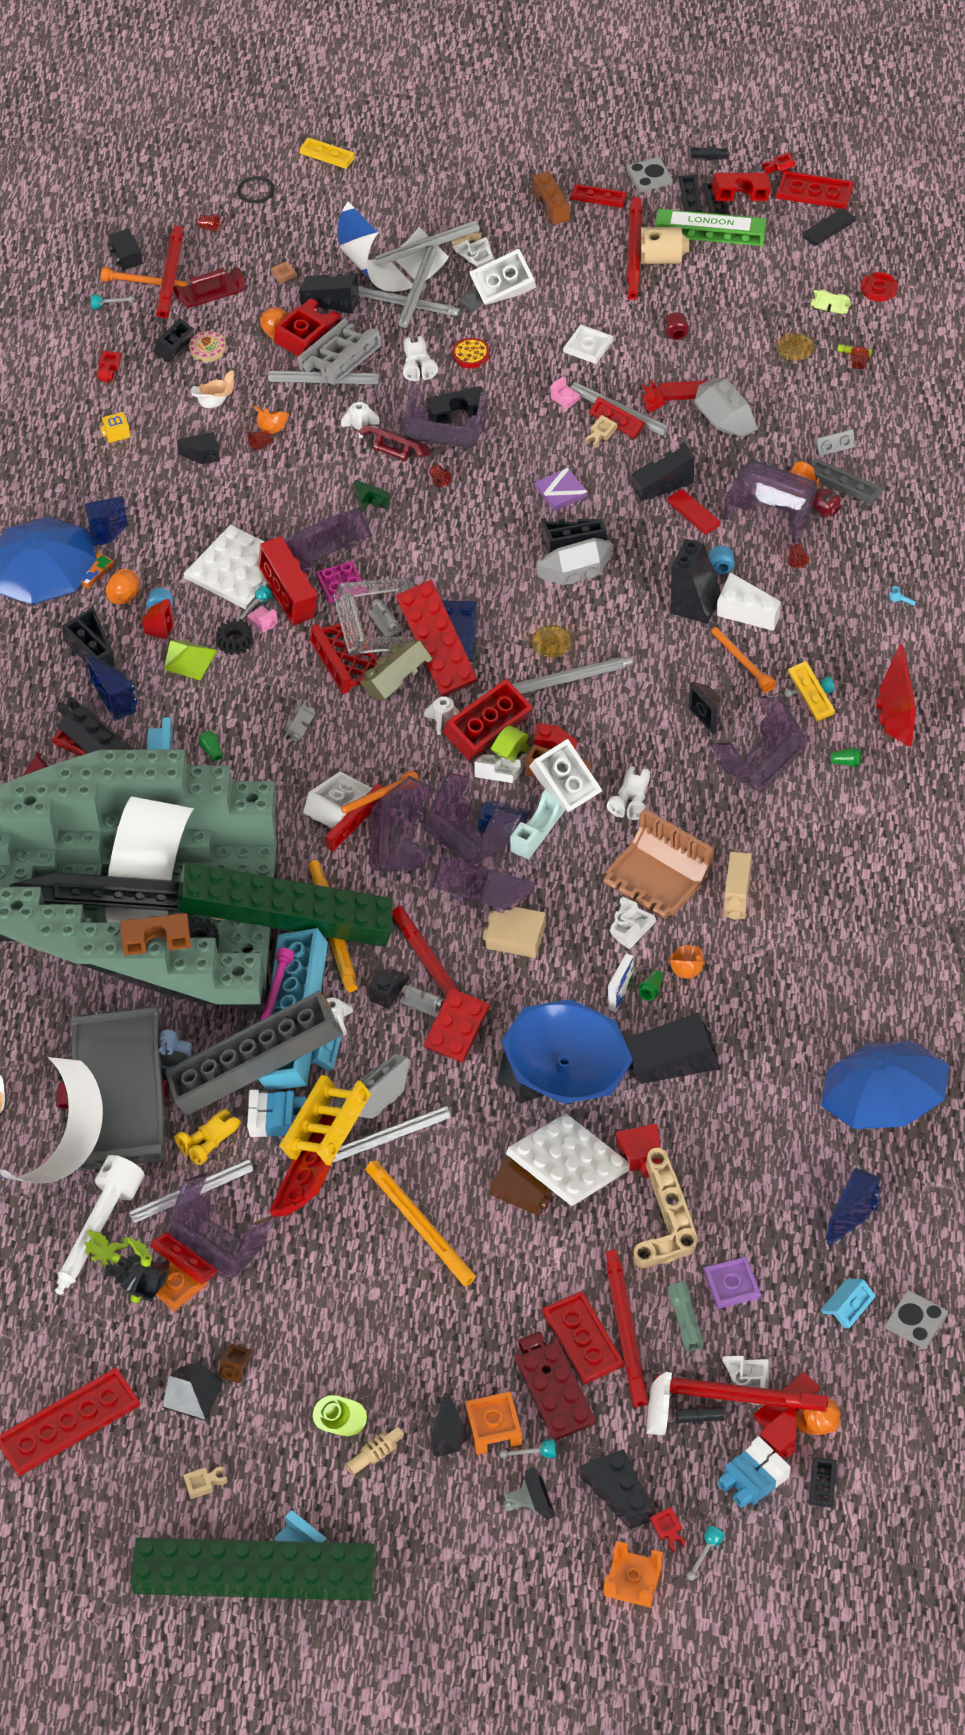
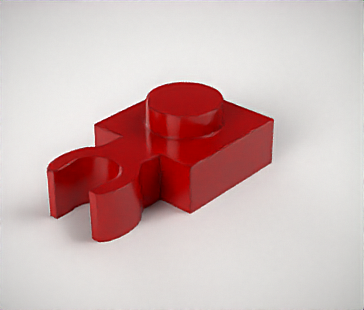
[762,152,796,174]
[642,380,666,413]
[649,1507,685,1553]

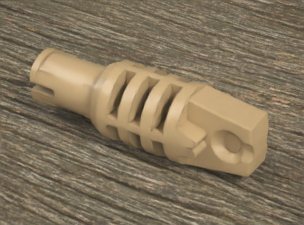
[345,1427,404,1476]

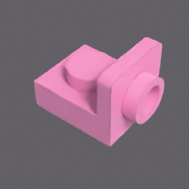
[551,376,580,409]
[247,606,278,633]

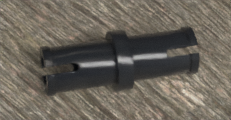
[691,146,727,160]
[675,1405,724,1424]

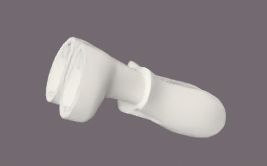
[403,336,438,381]
[607,766,650,820]

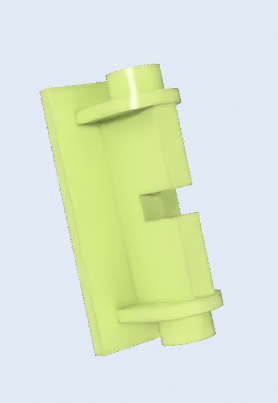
[811,290,851,315]

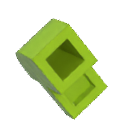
[491,725,531,763]

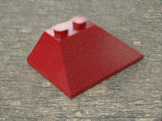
[875,645,916,746]

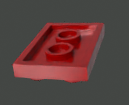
[423,988,490,1063]

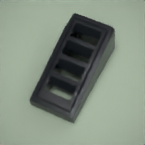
[809,1457,837,1508]

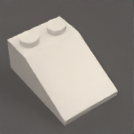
[469,249,536,305]
[529,739,602,813]
[303,772,372,829]

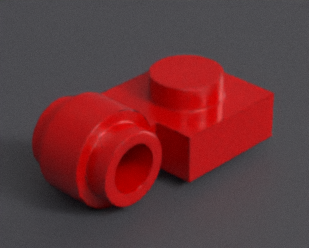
[97,351,122,383]

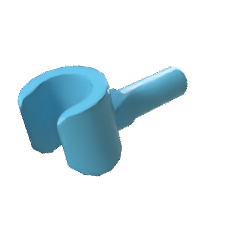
[889,586,916,606]

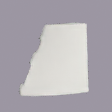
[452,237,495,268]
[475,753,527,783]
[610,897,656,949]
[722,1356,770,1405]
[646,1372,672,1435]

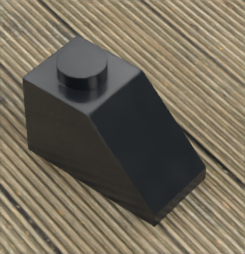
[177,432,220,464]
[369,968,410,1009]

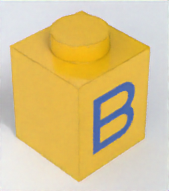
[100,412,130,443]

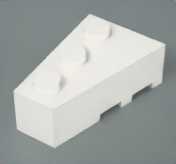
[717,572,781,631]

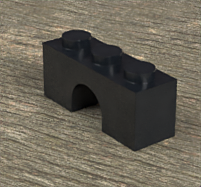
[426,386,488,427]

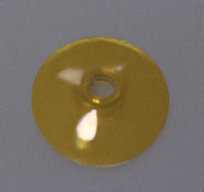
[777,333,814,360]
[532,625,572,657]

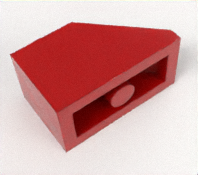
[141,599,174,639]
[534,723,578,750]
[759,1408,796,1459]

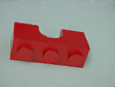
[712,173,771,201]

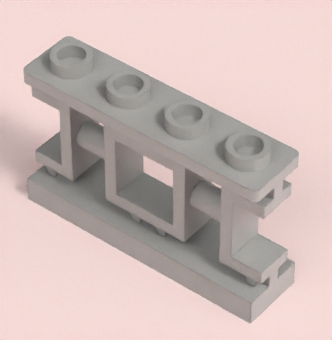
[298,319,382,385]

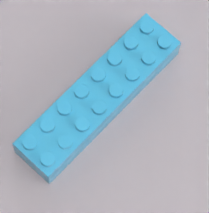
[258,928,328,1091]

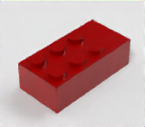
[258,536,318,626]
[443,678,533,762]

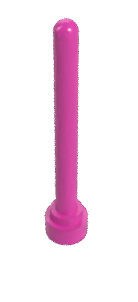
[261,948,294,1020]

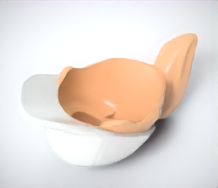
[191,370,234,408]

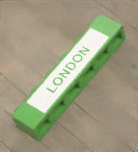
[655,209,767,246]

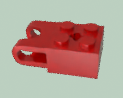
[274,298,342,356]

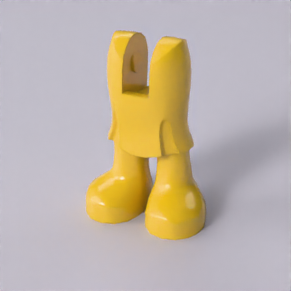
[174,1109,241,1165]

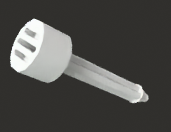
[55,1155,145,1295]

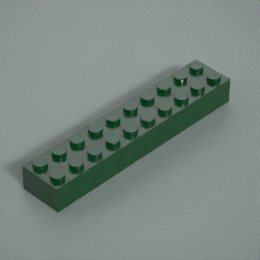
[177,862,393,947]
[130,1537,377,1601]

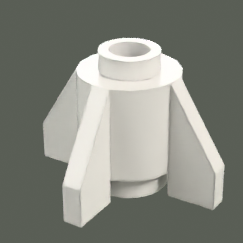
[341,402,379,438]
[424,697,459,735]
[326,998,353,1036]

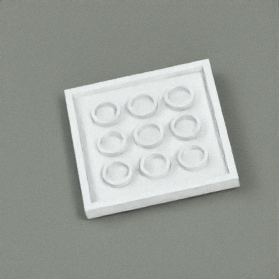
[184,525,269,609]
[506,1113,629,1206]

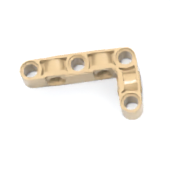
[632,1148,698,1269]

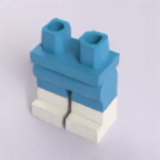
[247,1090,307,1137]
[718,1436,790,1508]

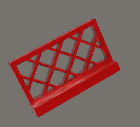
[309,620,378,694]

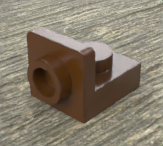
[219,1344,253,1383]

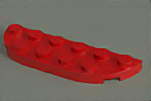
[269,1114,336,1217]

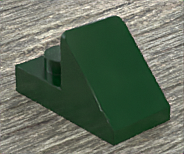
[354,480,390,513]

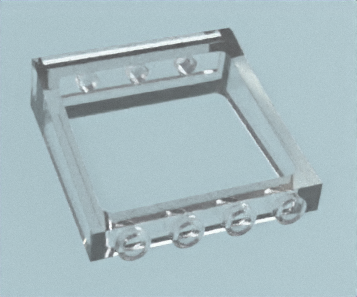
[333,577,416,655]

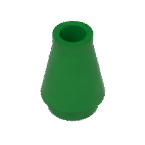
[198,731,223,762]
[831,747,861,767]
[638,970,664,1001]

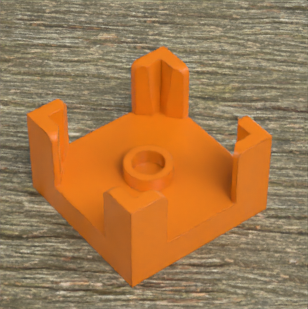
[465,1391,522,1455]
[604,1541,663,1608]

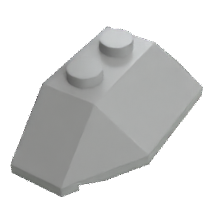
[694,378,758,438]
[536,538,611,585]
[334,1054,409,1118]

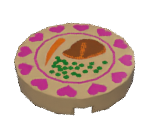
[189,331,226,362]

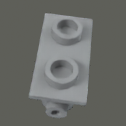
[814,429,855,456]
[367,599,404,638]
[283,700,315,742]
[400,984,445,1017]

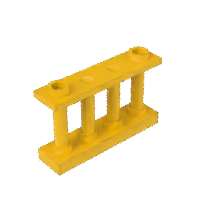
[279,1075,371,1165]

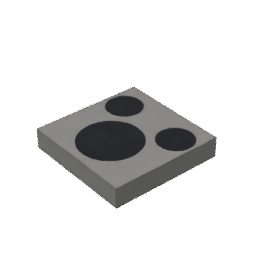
[626,157,673,193]
[885,1290,949,1350]

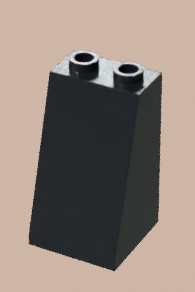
[671,538,721,624]
[625,1012,721,1084]

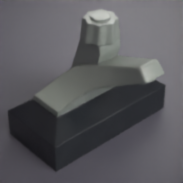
[504,1467,556,1519]

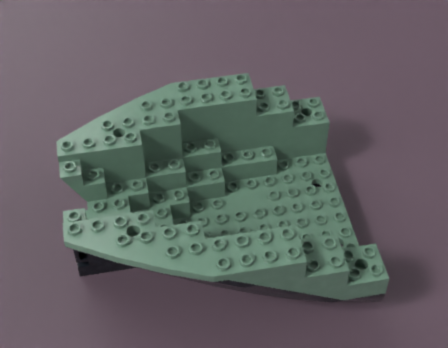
[0,749,279,1014]

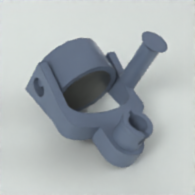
[159,1030,195,1077]

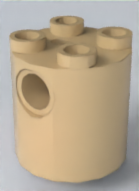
[641,227,689,264]

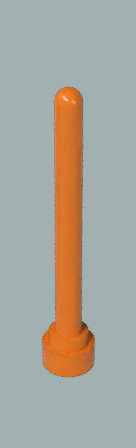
[101,267,188,287]
[711,627,776,693]
[341,771,419,813]

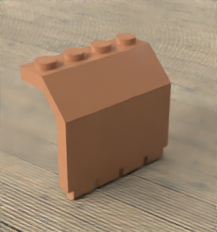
[603,809,713,919]

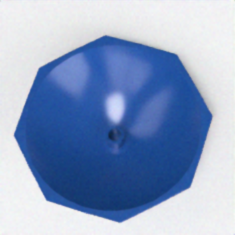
[0,516,97,605]
[501,999,633,1104]
[821,1040,949,1129]

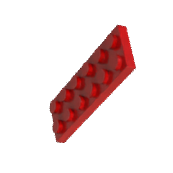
[395,579,478,697]
[0,1367,141,1477]

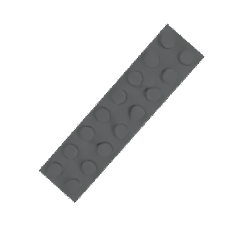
[165,991,341,1116]

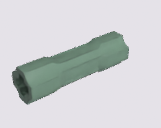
[668,1281,704,1351]

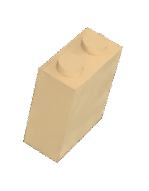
[724,852,752,920]
[483,903,546,958]

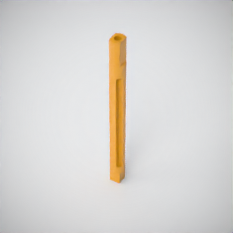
[308,860,358,993]
[365,1161,476,1287]

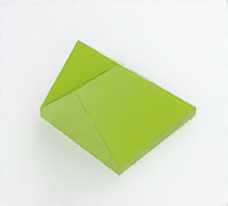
[164,639,217,680]

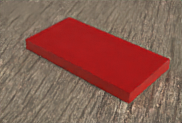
[776,171,854,210]
[542,1291,625,1385]

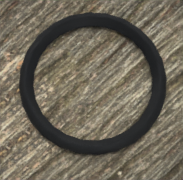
[237,176,275,203]

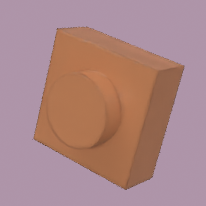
[271,261,296,284]

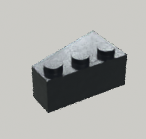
[299,273,360,314]
[632,442,695,501]
[541,518,607,554]
[61,606,115,676]
[580,1449,653,1530]

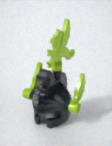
[84,1230,170,1303]

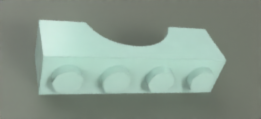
[510,789,565,860]

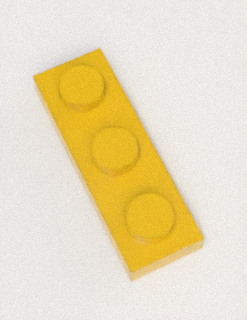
[300,137,355,169]
[788,661,835,722]

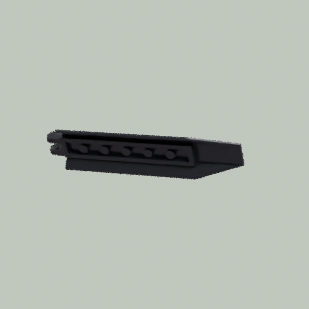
[57,697,135,754]
[10,872,192,915]

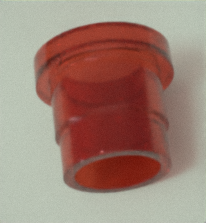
[198,214,220,232]
[850,346,869,369]
[248,430,272,451]
[429,464,452,488]
[788,544,808,568]

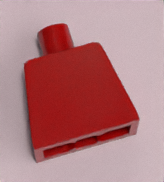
[616,1123,660,1178]

